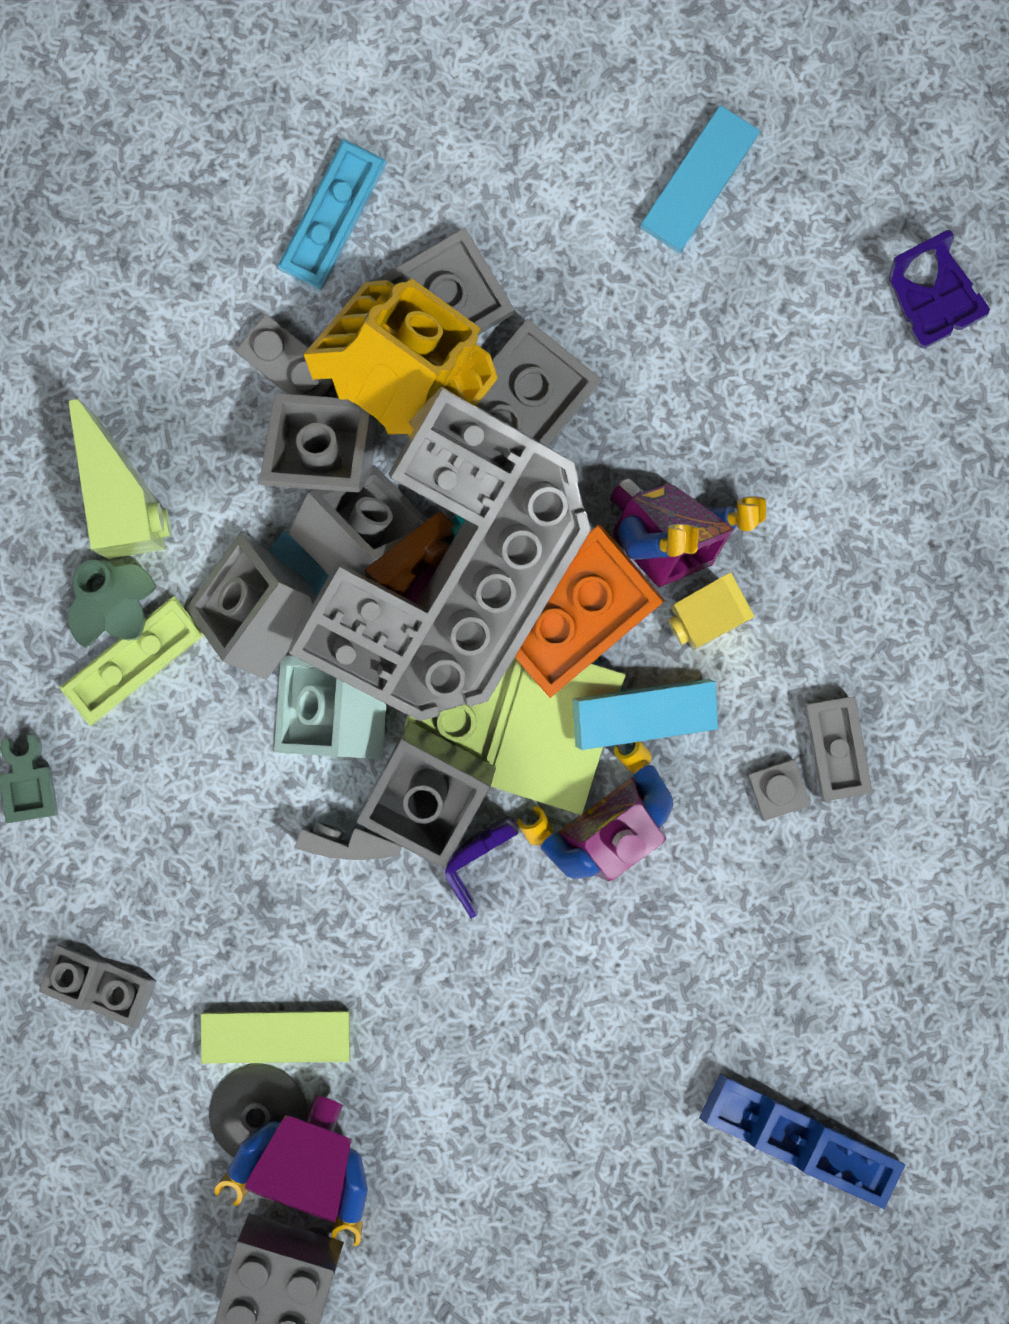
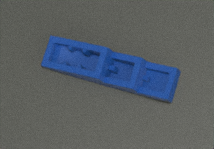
[699,1073,906,1209]

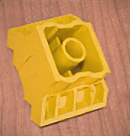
[303,278,498,437]

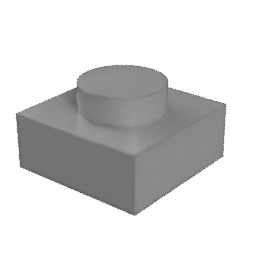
[747,759,811,821]

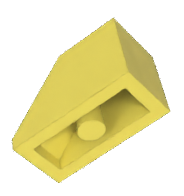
[668,572,755,650]

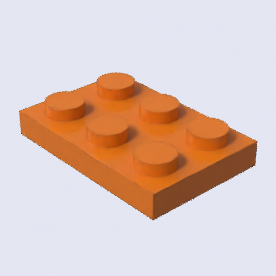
[515,524,665,698]

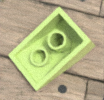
[68,399,172,559]

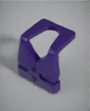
[889,230,990,349]
[445,816,519,919]

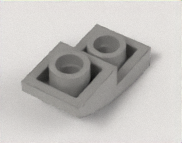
[294,822,402,860]
[39,945,156,1028]

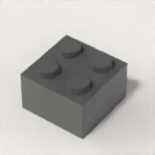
[356,721,496,868]
[214,1213,344,1324]

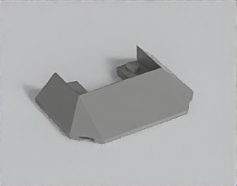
[288,387,591,721]

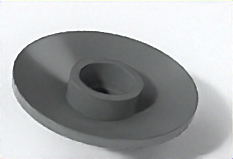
[209,1065,308,1157]

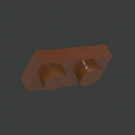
[365,511,454,595]

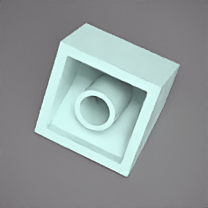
[274,656,386,760]

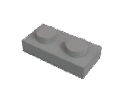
[235,314,334,397]
[804,696,873,802]

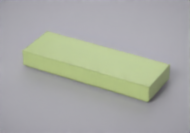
[59,596,204,726]
[201,1010,350,1064]

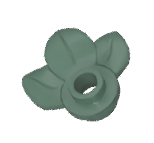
[67,559,156,648]

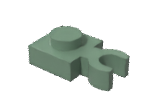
[0,734,58,823]

